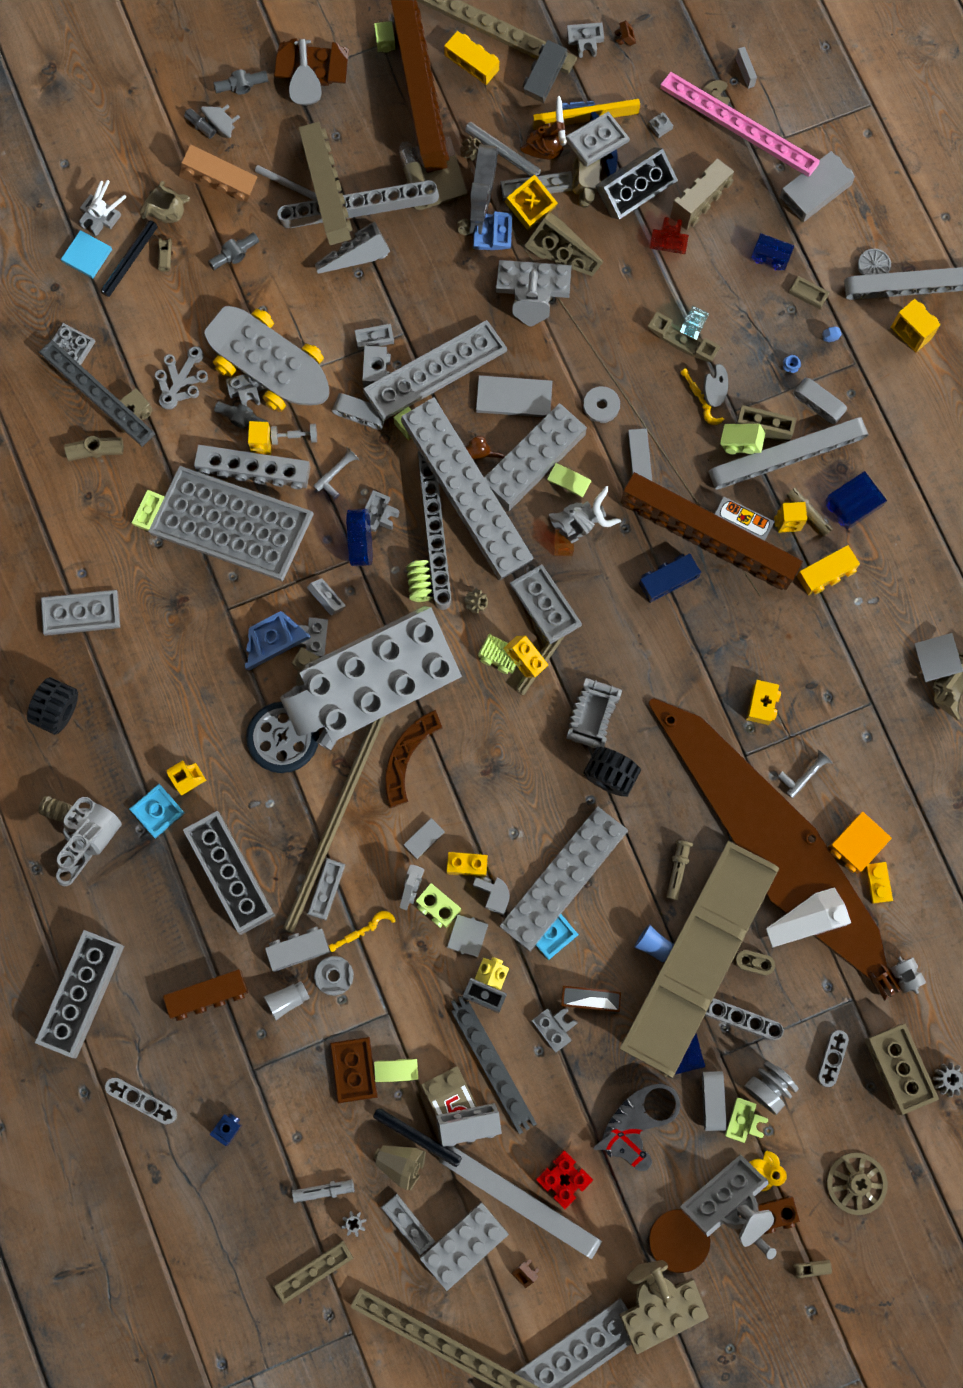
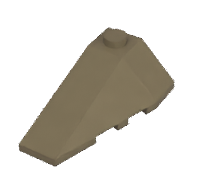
[525,212,604,276]

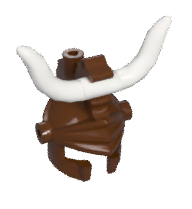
[520,96,568,160]

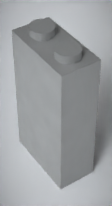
[780,151,855,222]

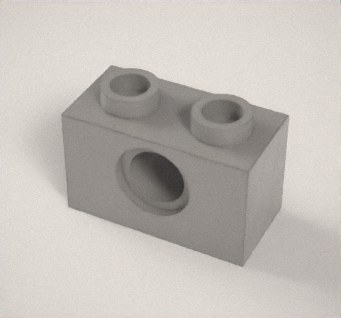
[362,346,391,388]

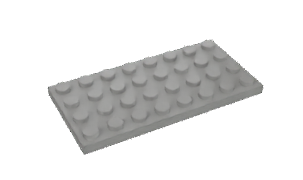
[148,466,314,582]

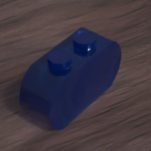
[346,508,373,566]

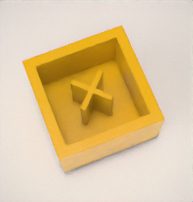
[505,175,558,231]
[891,299,941,353]

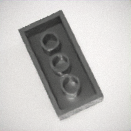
[595,147,678,219]

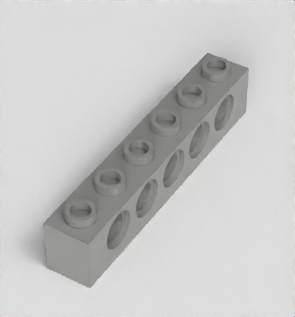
[194,445,311,490]

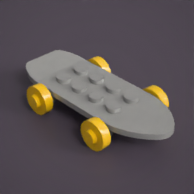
[205,306,329,412]

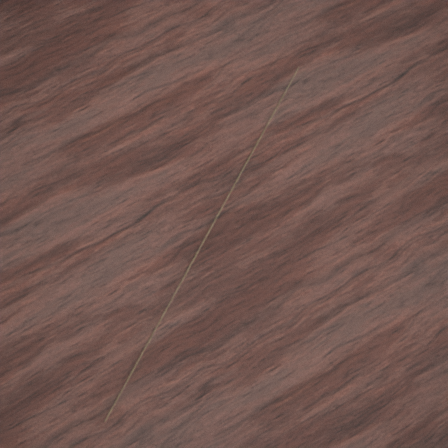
[512,229,761,597]

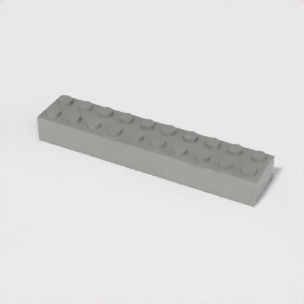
[401,397,534,581]

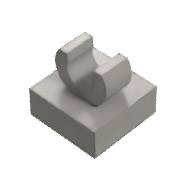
[648,112,674,138]

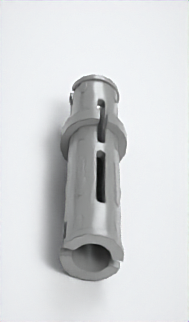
[292,1179,355,1203]

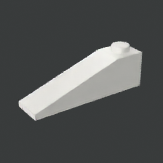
[766,887,851,948]

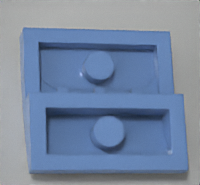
[473,211,512,250]

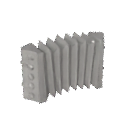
[566,678,622,748]

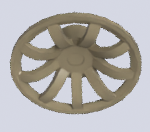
[827,1153,888,1215]

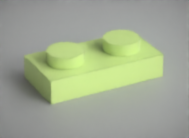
[132,490,164,531]

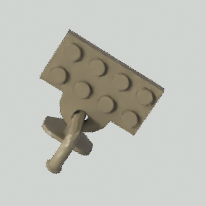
[619,1260,709,1354]

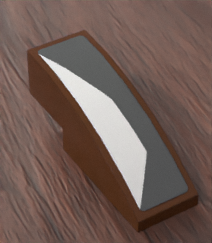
[561,986,621,1012]

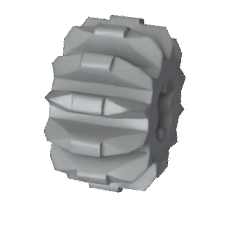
[933,1062,963,1097]

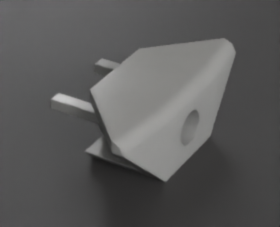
[201,104,240,138]

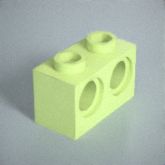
[416,883,461,928]

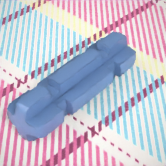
[562,101,595,110]

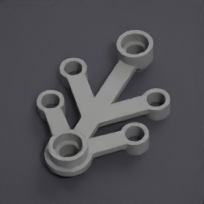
[155,346,208,410]

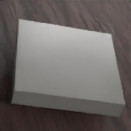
[52,323,95,365]

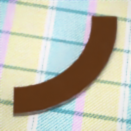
[386,710,442,809]

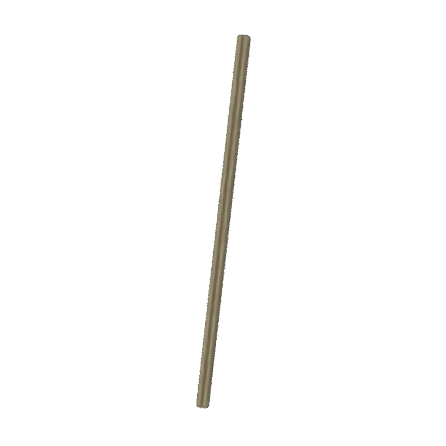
[284,716,385,933]

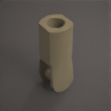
[158,238,172,272]
[793,1260,832,1278]

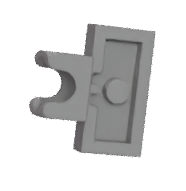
[567,23,604,58]
[79,194,121,236]
[226,374,266,406]
[358,490,399,532]
[295,617,328,657]
[400,865,424,910]
[532,1007,578,1053]

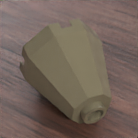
[374,1145,426,1190]

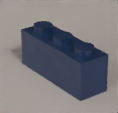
[639,553,701,603]

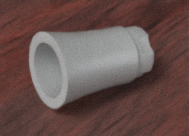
[264,981,310,1021]

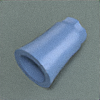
[634,924,674,963]

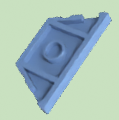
[245,611,311,670]

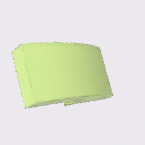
[547,463,591,497]
[374,1059,418,1082]

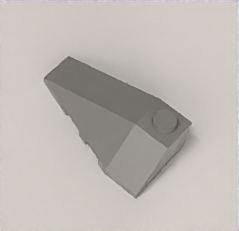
[315,221,390,274]

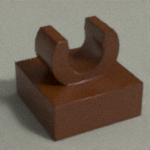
[614,20,636,46]
[511,1260,539,1288]

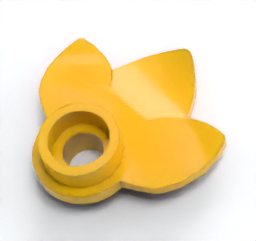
[749,1151,787,1191]

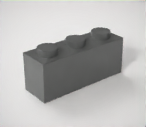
[523,40,568,103]

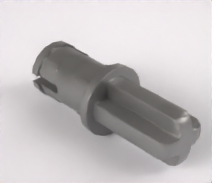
[184,108,217,139]

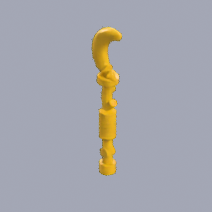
[680,368,724,425]
[328,911,395,952]

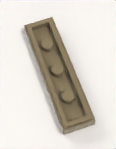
[273,1240,354,1304]

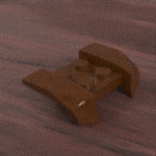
[275,38,349,86]

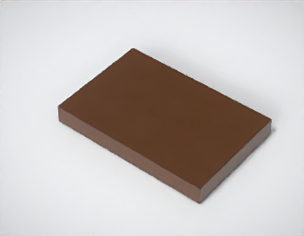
[330,1037,378,1103]

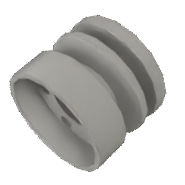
[744,1061,799,1115]

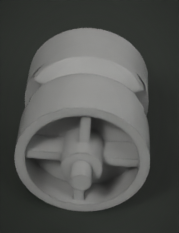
[890,957,926,994]

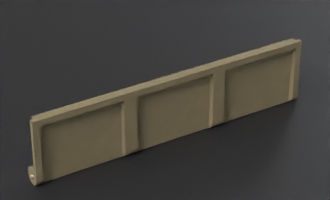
[620,841,779,1079]

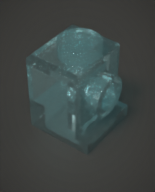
[680,306,709,340]

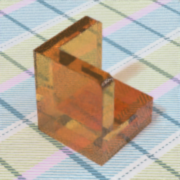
[554,529,574,556]

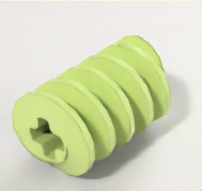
[406,560,433,602]

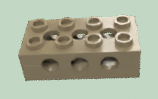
[864,1023,939,1115]

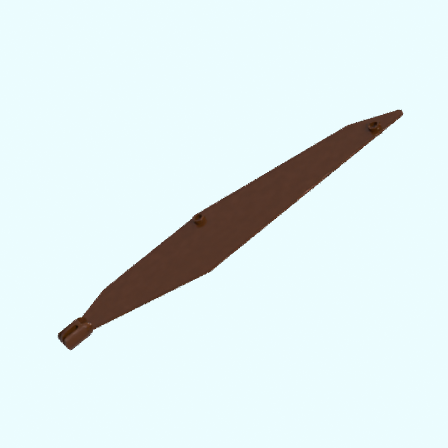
[649,698,901,1001]

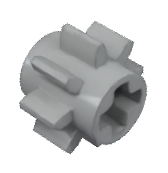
[341,1211,367,1237]

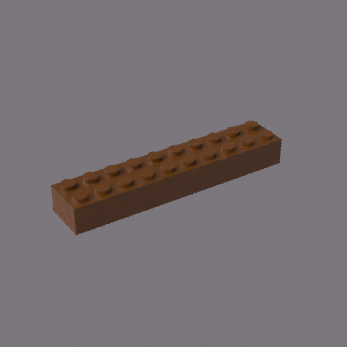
[391,0,450,173]
[620,472,803,590]

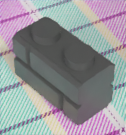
[462,978,507,1014]

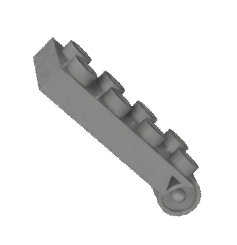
[280,606,462,743]

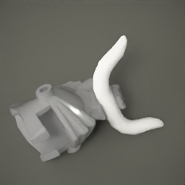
[549,486,621,543]

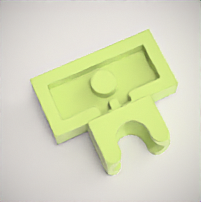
[725,1097,768,1143]

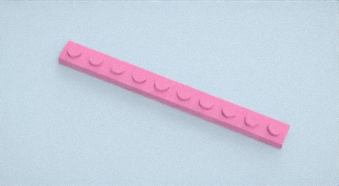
[660,72,820,177]

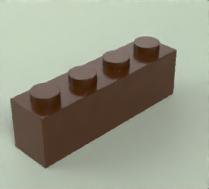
[163,969,248,1022]

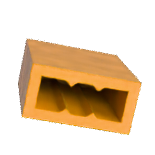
[828,811,892,874]

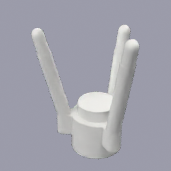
[88,180,126,219]

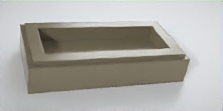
[788,276,830,310]

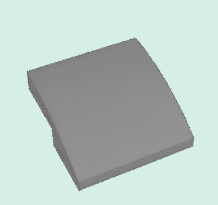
[914,633,963,682]

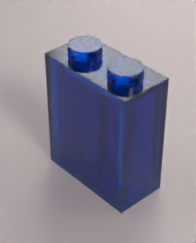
[825,471,887,530]

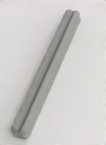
[465,122,541,176]

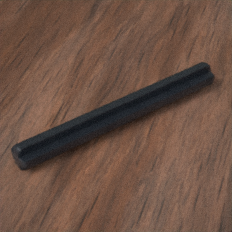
[101,220,158,297]
[373,1108,462,1167]

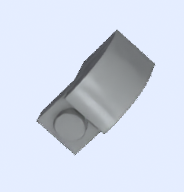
[473,876,510,915]

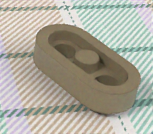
[735,950,775,975]

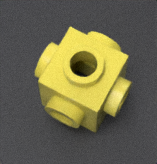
[475,957,509,990]

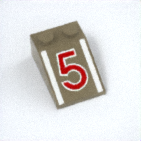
[421,1066,477,1115]

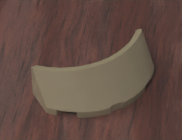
[933,652,963,720]

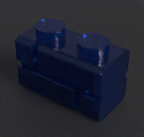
[751,233,795,271]

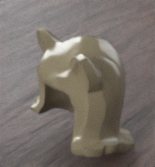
[140,181,190,223]

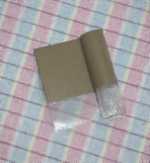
[398,136,468,210]

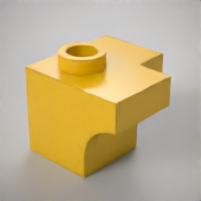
[166,760,207,796]

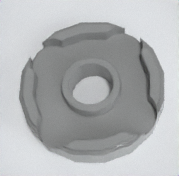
[583,386,620,423]
[314,956,354,996]

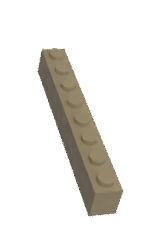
[299,122,353,245]

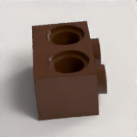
[758,1196,800,1234]

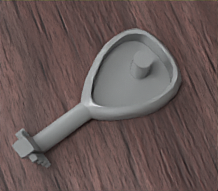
[289,39,322,105]

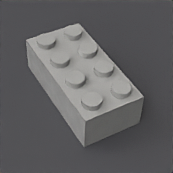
[420,1201,509,1291]

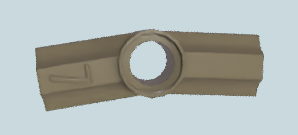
[64,436,124,461]

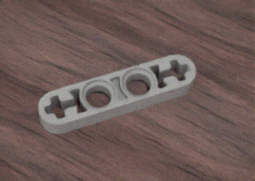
[105,1078,177,1124]

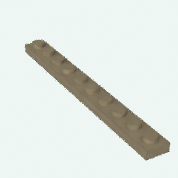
[417,0,577,74]
[351,1288,540,1388]

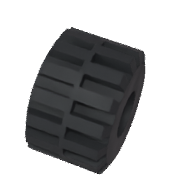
[27,677,78,735]
[583,747,641,797]

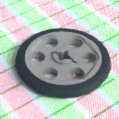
[246,702,319,773]

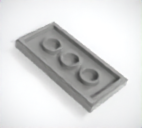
[476,375,552,417]
[510,564,582,645]
[41,590,120,636]

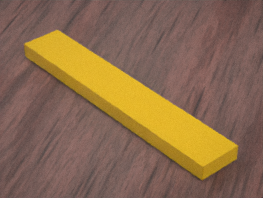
[533,99,640,130]

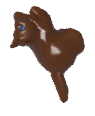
[465,436,505,459]

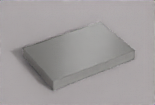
[566,111,630,167]

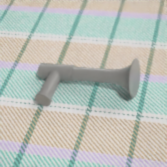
[313,446,360,500]
[777,750,833,798]

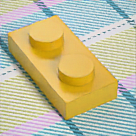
[866,862,893,904]

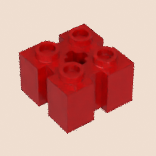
[535,1150,593,1209]

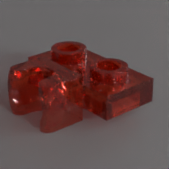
[650,217,689,254]

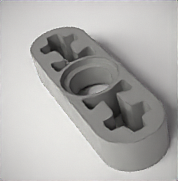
[817,1030,849,1087]

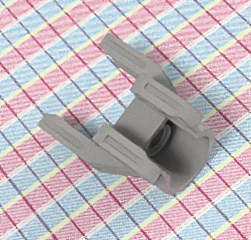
[56,797,122,886]

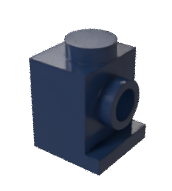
[210,1113,242,1146]

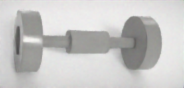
[271,424,317,445]

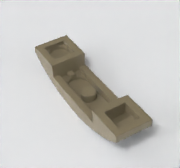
[647,312,721,362]

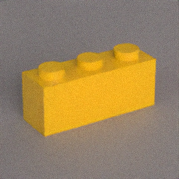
[444,31,499,85]
[797,545,860,595]

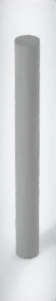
[255,165,317,200]

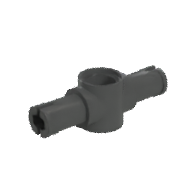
[213,70,268,95]
[208,232,259,271]
[214,401,269,429]

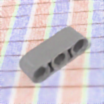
[793,377,847,424]
[332,393,385,430]
[702,1071,726,1131]

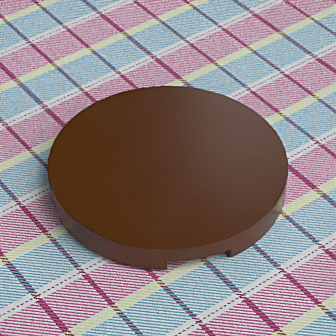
[649,1209,711,1273]

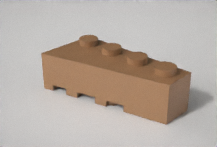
[179,144,257,202]

